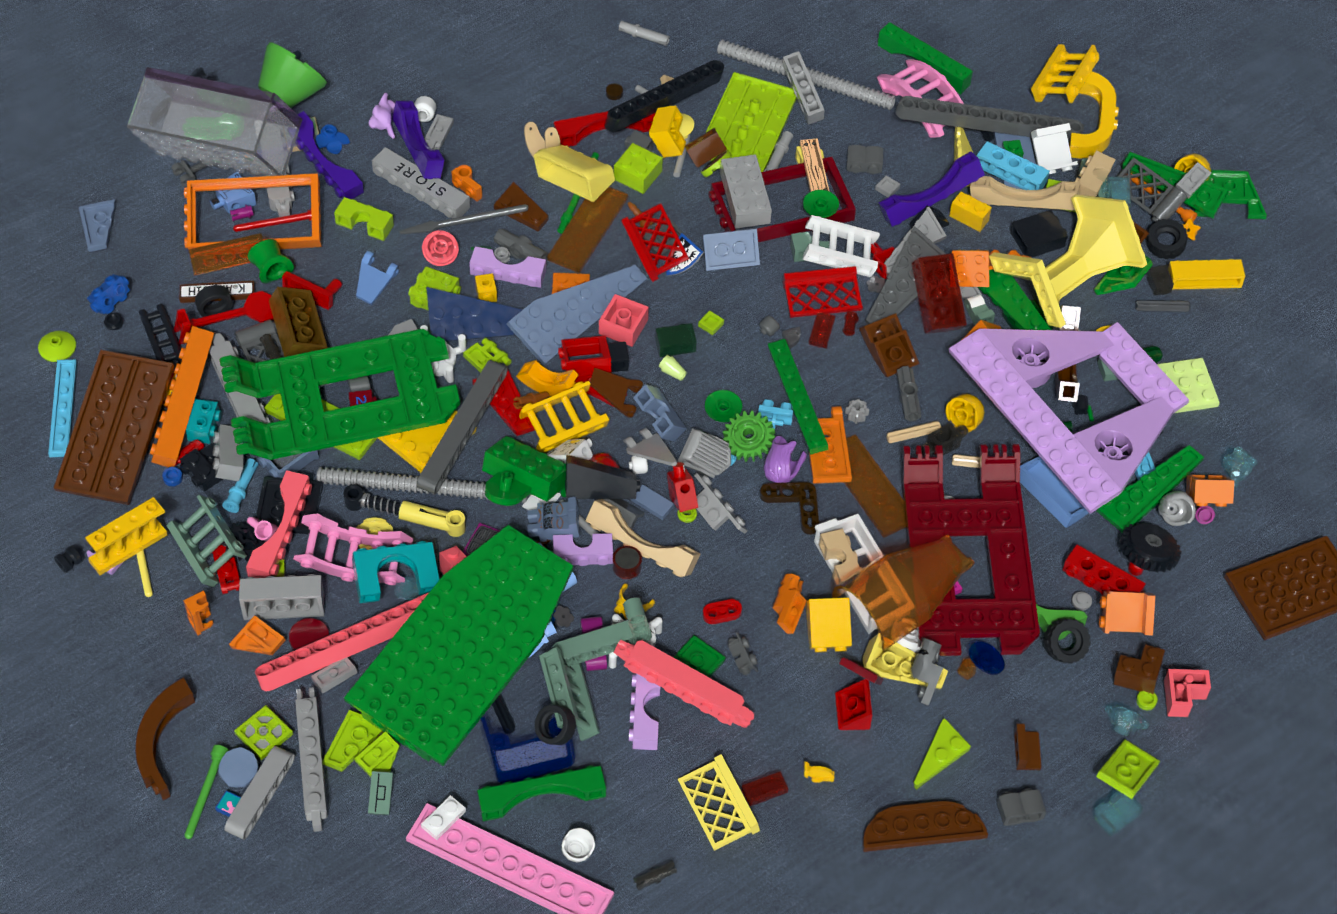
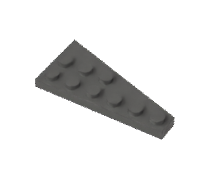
[865,226,952,325]

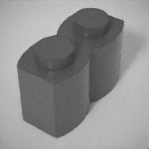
[847,145,884,174]
[997,788,1046,826]

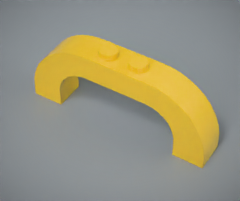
[1069,71,1119,159]

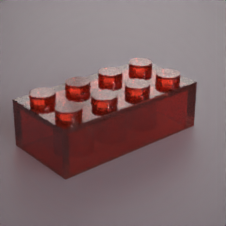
[912,253,967,334]

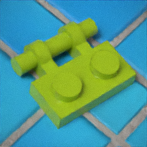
[463,338,512,373]

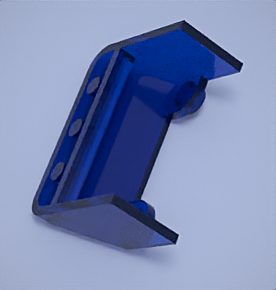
[481,717,576,784]

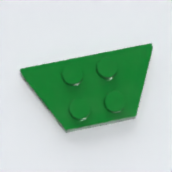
[1094,256,1153,295]

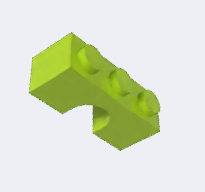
[334,197,394,241]

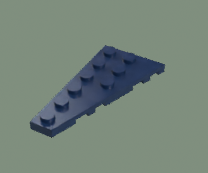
[426,287,523,342]

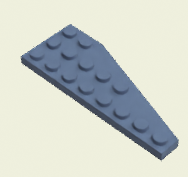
[507,265,647,366]

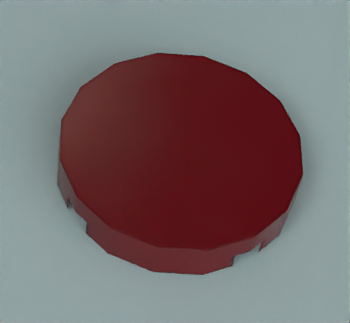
[289,618,329,651]

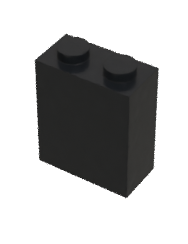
[1010,210,1068,257]

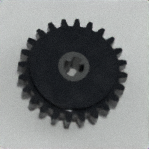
[1119,522,1182,573]

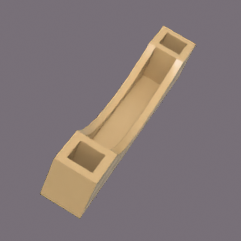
[970,176,1080,210]
[585,499,700,577]

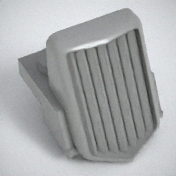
[677,428,731,478]

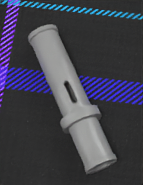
[618,20,670,46]
[764,131,793,171]

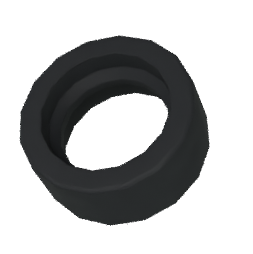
[195,285,233,317]
[534,704,576,745]

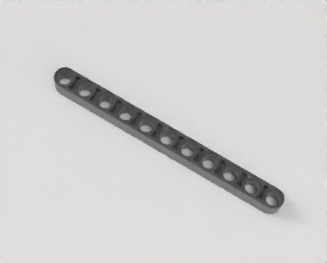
[896,96,1084,142]

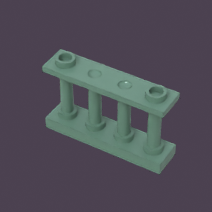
[166,494,247,587]
[539,647,600,741]

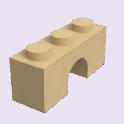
[1075,150,1116,197]
[818,528,865,592]

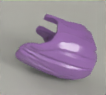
[764,436,806,483]

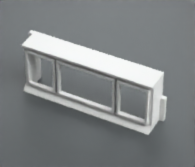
[814,514,916,634]

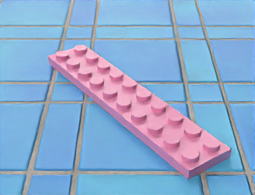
[406,803,614,914]

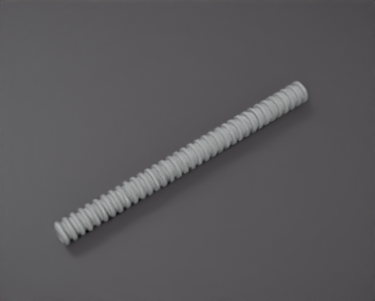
[717,39,896,110]
[317,466,527,503]

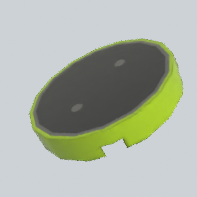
[701,150,732,177]

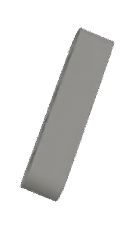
[225,746,295,840]

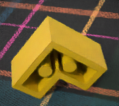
[649,105,686,158]

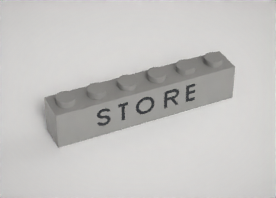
[372,147,470,218]

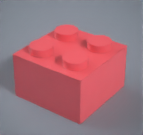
[599,294,649,347]

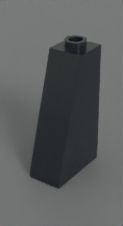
[565,455,640,499]

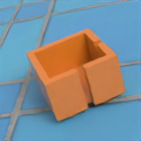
[1186,474,1234,507]

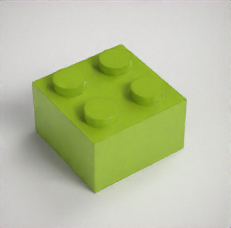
[614,143,663,194]

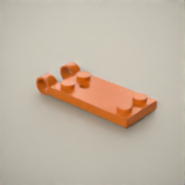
[808,406,852,484]

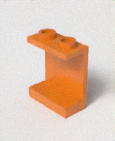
[1099,591,1155,635]

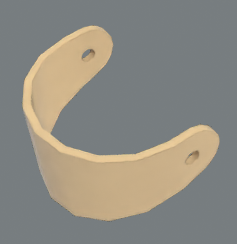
[524,122,560,158]

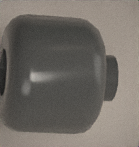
[759,315,780,336]

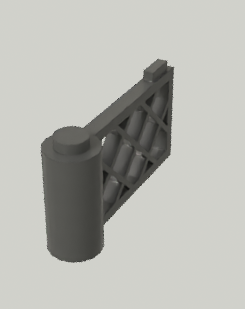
[1111,158,1188,223]
[235,319,284,363]

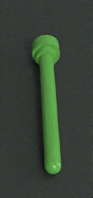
[185,745,229,839]

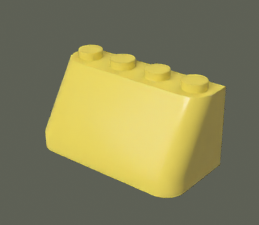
[534,145,615,202]

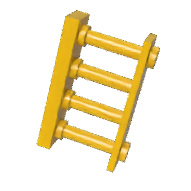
[1031,44,1099,103]
[519,381,609,453]
[85,497,167,575]

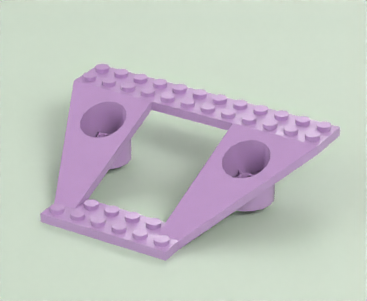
[949,322,1189,514]

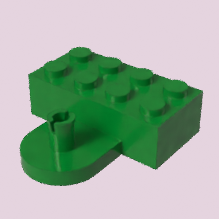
[482,436,566,506]

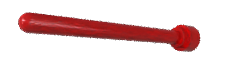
[233,210,312,232]

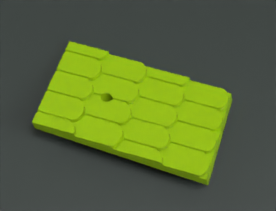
[706,72,797,172]

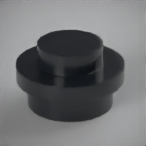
[104,313,123,330]

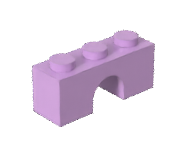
[553,533,613,566]

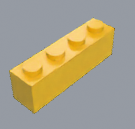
[1167,259,1245,290]

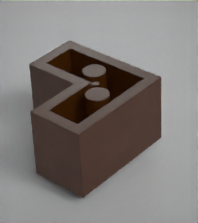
[1113,645,1165,694]

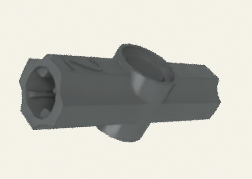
[494,228,547,260]
[896,366,921,422]

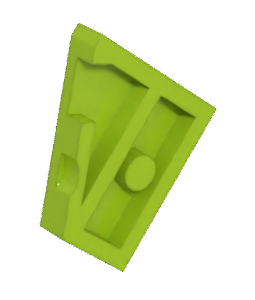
[354,731,399,777]

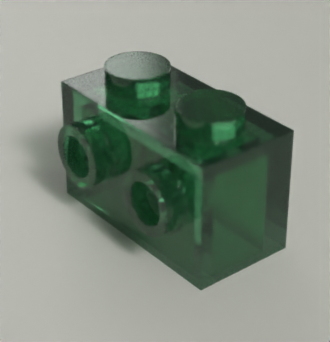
[655,323,697,357]

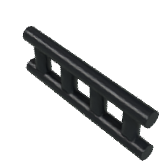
[139,304,182,364]

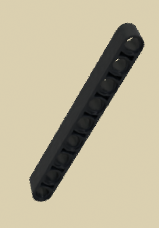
[604,60,724,132]

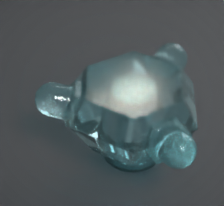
[1223,447,1257,488]
[1105,705,1149,737]

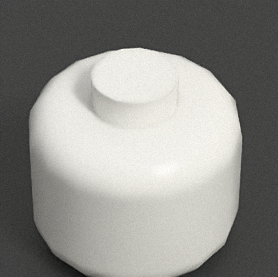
[629,456,648,474]

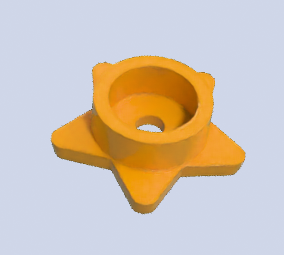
[1182,218,1201,241]

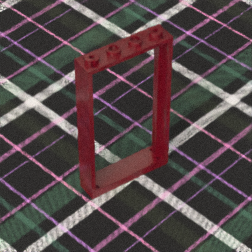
[708,156,856,242]

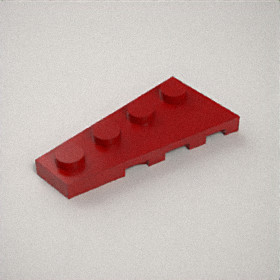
[472,370,535,436]

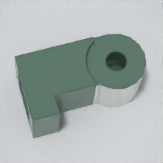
[964,294,995,325]

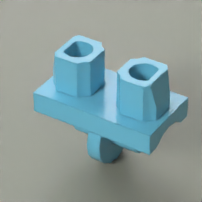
[759,399,793,429]

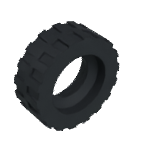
[1147,219,1188,259]
[1043,618,1091,663]

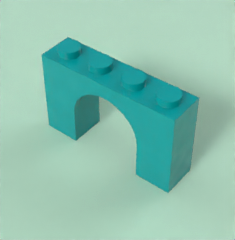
[352,541,439,604]

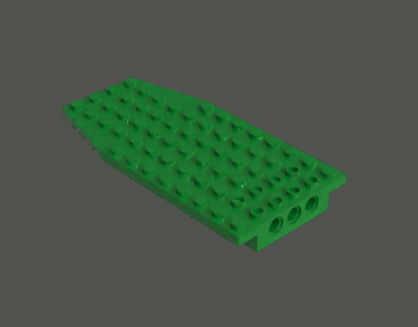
[344,525,574,766]

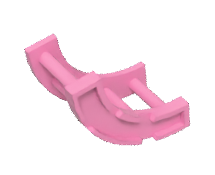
[877,59,964,138]
[293,513,413,585]

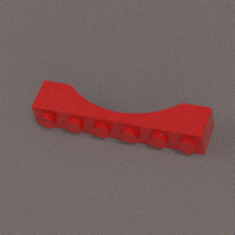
[554,111,656,147]

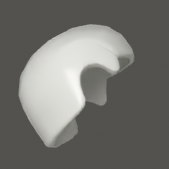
[561,827,595,863]

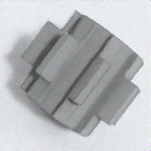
[845,399,869,424]

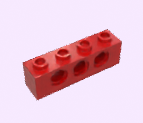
[1062,544,1146,596]

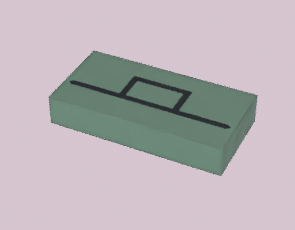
[368,771,393,816]

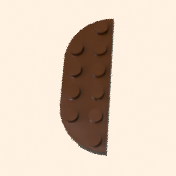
[863,801,988,852]

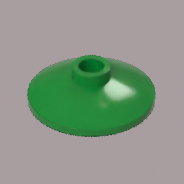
[803,190,839,218]
[705,390,742,422]

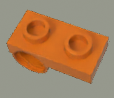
[451,165,482,202]

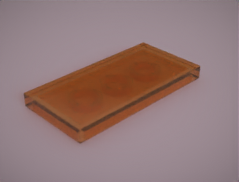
[189,233,263,275]

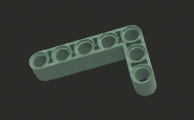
[552,598,652,667]

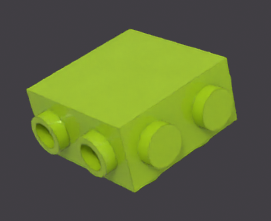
[408,267,461,311]

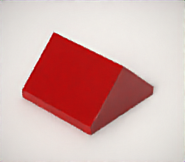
[835,679,872,730]

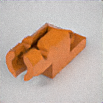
[772,574,807,634]

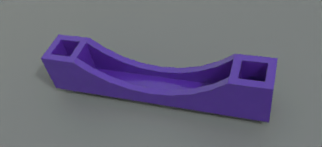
[392,101,444,179]
[286,111,364,199]
[879,152,985,227]

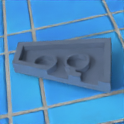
[79,199,116,252]

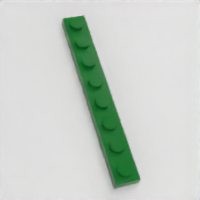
[768,339,829,455]

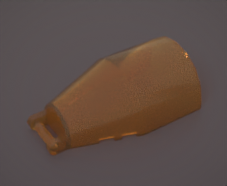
[832,535,975,651]

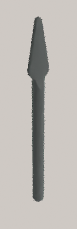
[399,204,529,234]

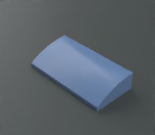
[1020,456,1088,528]

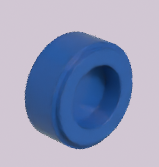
[162,467,183,486]

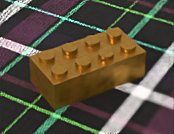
[269,287,328,357]

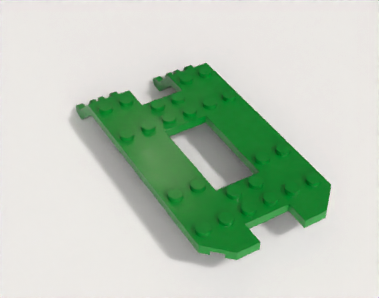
[219,329,460,460]

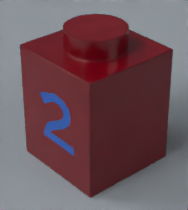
[349,390,377,406]

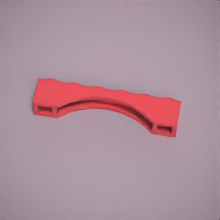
[246,470,312,578]

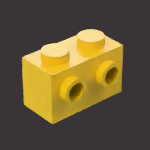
[949,192,992,232]

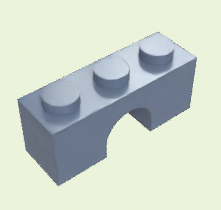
[633,384,687,442]

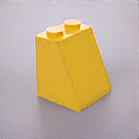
[805,598,852,653]

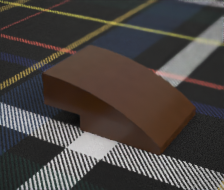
[859,313,919,378]

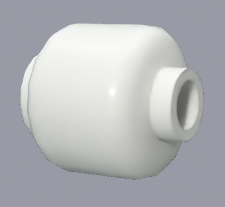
[414,96,436,122]

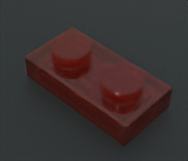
[809,312,836,349]
[742,772,789,806]

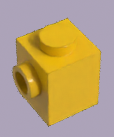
[475,273,497,302]

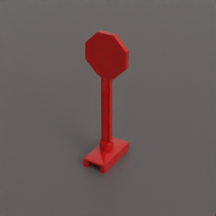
[174,291,274,345]

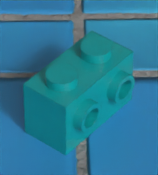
[186,399,222,444]

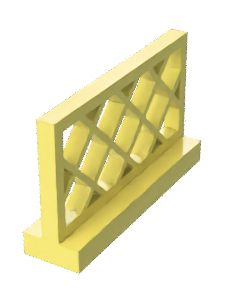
[678,754,760,851]

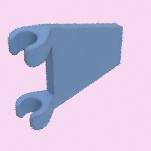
[356,251,399,305]

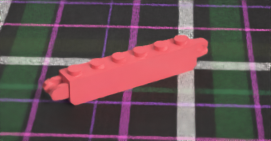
[613,640,754,728]

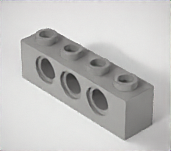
[783,51,825,125]

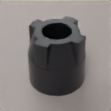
[1073,395,1089,415]

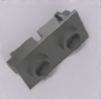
[728,632,759,675]

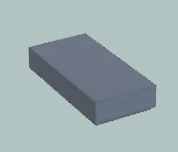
[631,484,674,520]

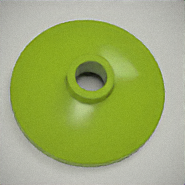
[38,331,76,362]

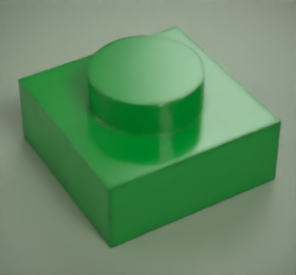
[1002,140,1024,158]

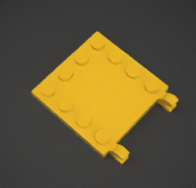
[377,410,477,473]

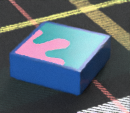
[215,791,241,817]

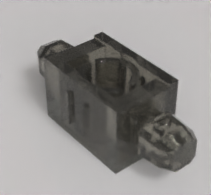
[921,423,968,457]

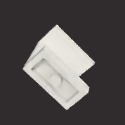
[1031,123,1078,175]

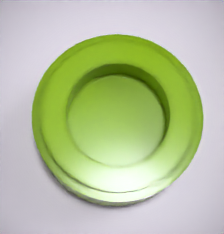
[1136,691,1158,710]

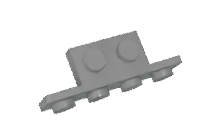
[694,473,748,533]

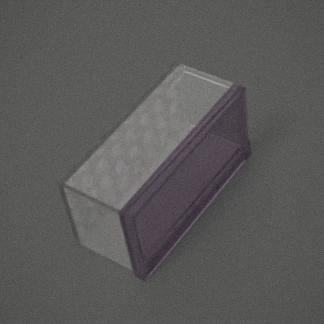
[127,67,302,177]

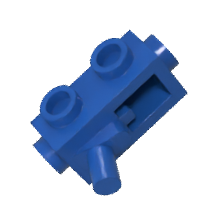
[87,274,130,314]

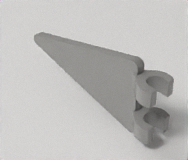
[623,428,677,466]

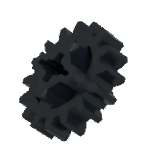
[222,521,265,562]

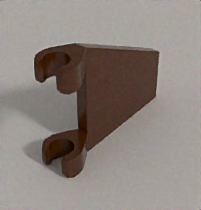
[590,368,643,418]

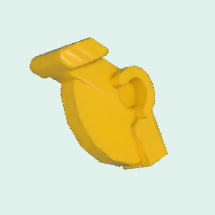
[804,761,834,783]

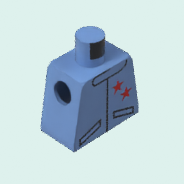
[210,172,256,213]

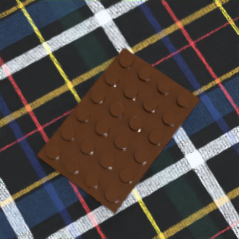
[1224,536,1337,641]

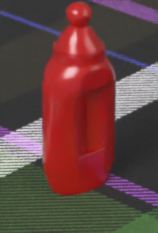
[175,439,205,466]

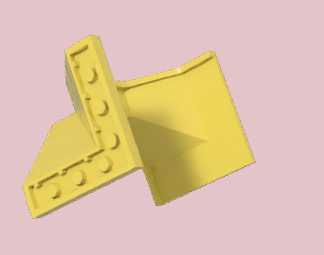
[989,194,1147,328]

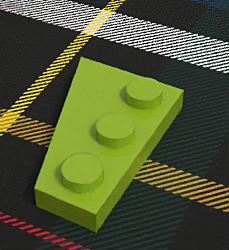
[323,710,383,772]

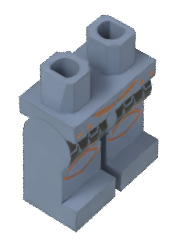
[527,497,580,542]

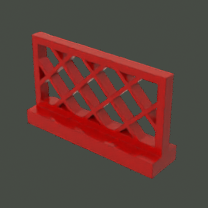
[621,203,689,282]
[782,266,862,318]

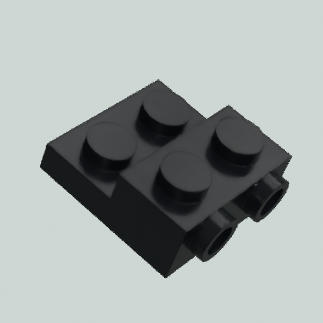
[180,443,223,492]

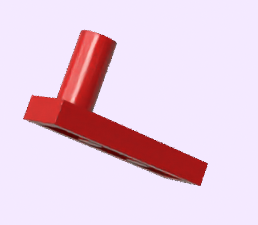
[282,271,342,310]

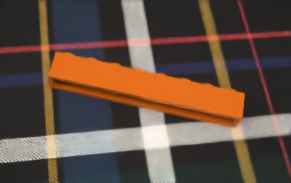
[150,326,214,467]

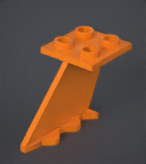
[952,249,1032,287]

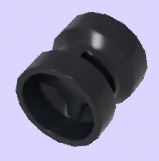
[54,545,82,573]

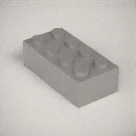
[720,155,772,229]
[239,574,324,620]

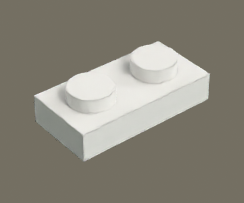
[421,795,466,840]

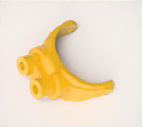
[614,584,655,619]

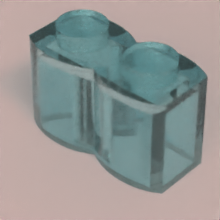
[1093,791,1143,837]

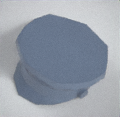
[218,747,259,787]

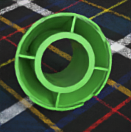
[258,42,327,109]

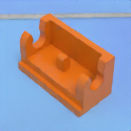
[183,590,213,636]

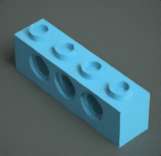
[977,141,1050,190]

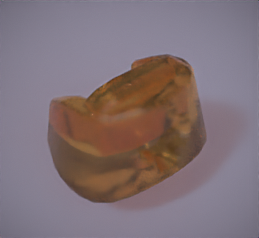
[957,658,976,680]

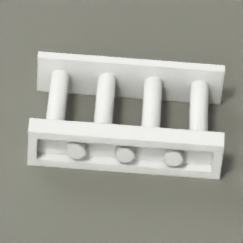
[803,215,880,277]

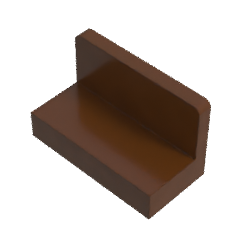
[685,128,727,167]
[1014,724,1042,770]

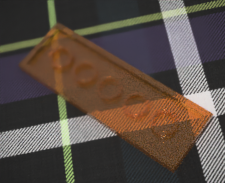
[547,187,628,273]
[844,434,907,538]

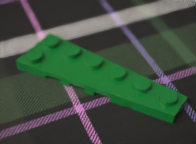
[1122,152,1228,219]
[978,269,1051,330]
[1096,445,1204,533]

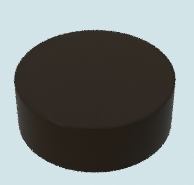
[606,83,623,100]

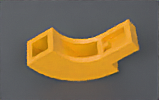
[516,360,578,396]

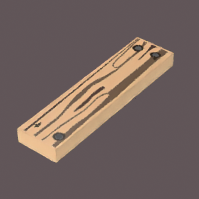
[800,139,829,192]

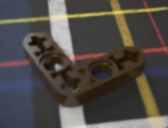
[760,482,819,535]

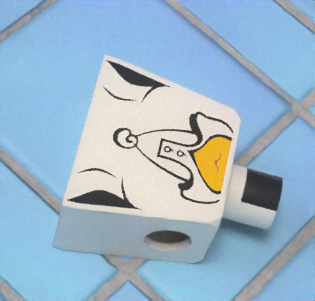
[547,437,593,464]

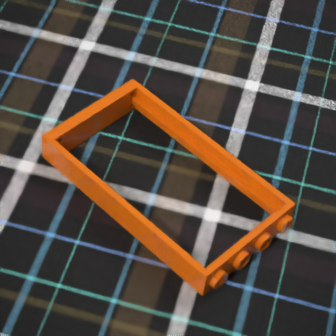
[184,173,322,254]

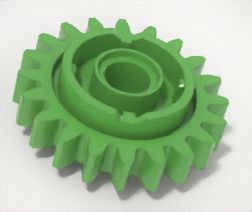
[723,410,776,462]

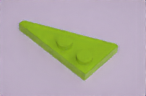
[914,718,971,790]

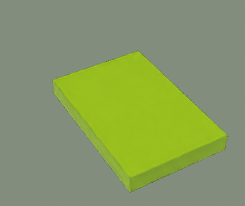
[1096,740,1160,799]

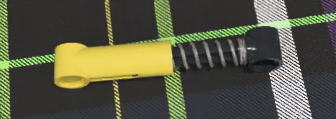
[343,484,466,537]

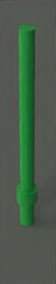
[557,152,599,234]

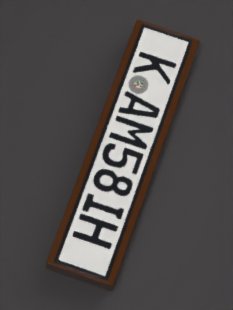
[179,281,255,303]

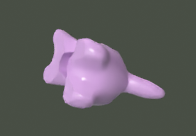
[368,93,395,139]

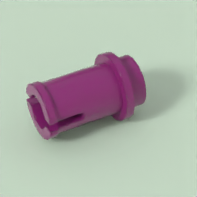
[230,204,254,221]

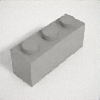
[213,424,243,481]

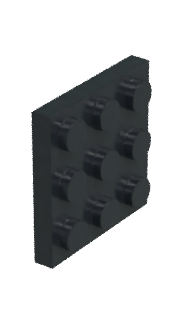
[256,476,323,534]

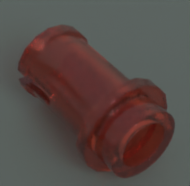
[843,311,859,336]

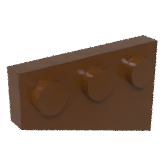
[494,182,549,232]

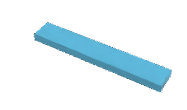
[48,359,77,457]

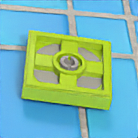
[234,705,293,760]

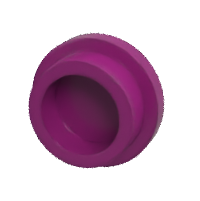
[1195,506,1215,524]

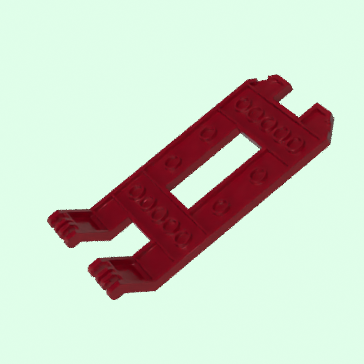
[903,444,1040,656]

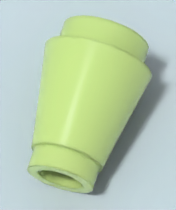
[659,355,687,381]

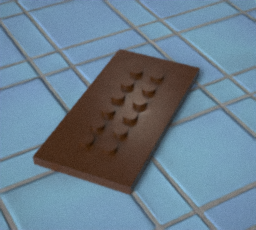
[54,350,174,505]

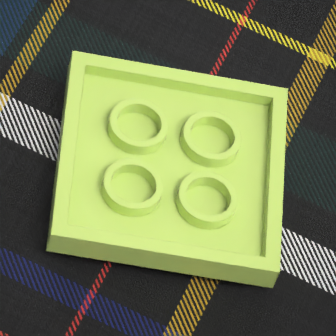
[1157,358,1220,413]

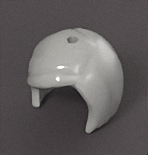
[1158,491,1196,526]

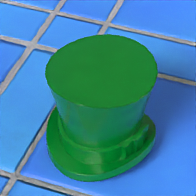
[247,239,294,283]

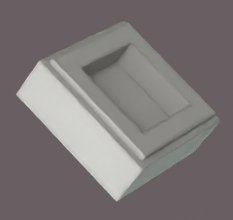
[875,176,900,197]

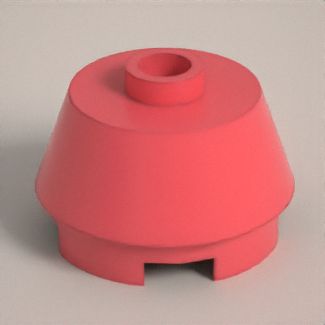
[422,230,459,266]

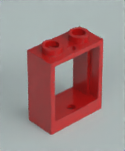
[558,336,611,376]

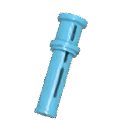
[222,458,258,513]

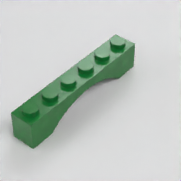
[877,22,973,95]
[477,766,606,821]

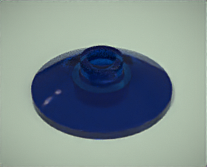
[969,641,1005,675]

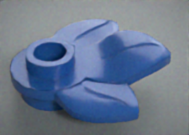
[315,124,350,154]

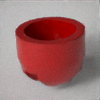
[1128,561,1144,576]

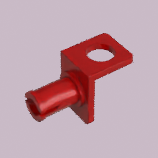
[871,242,895,279]

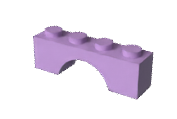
[470,247,546,288]
[629,673,660,750]

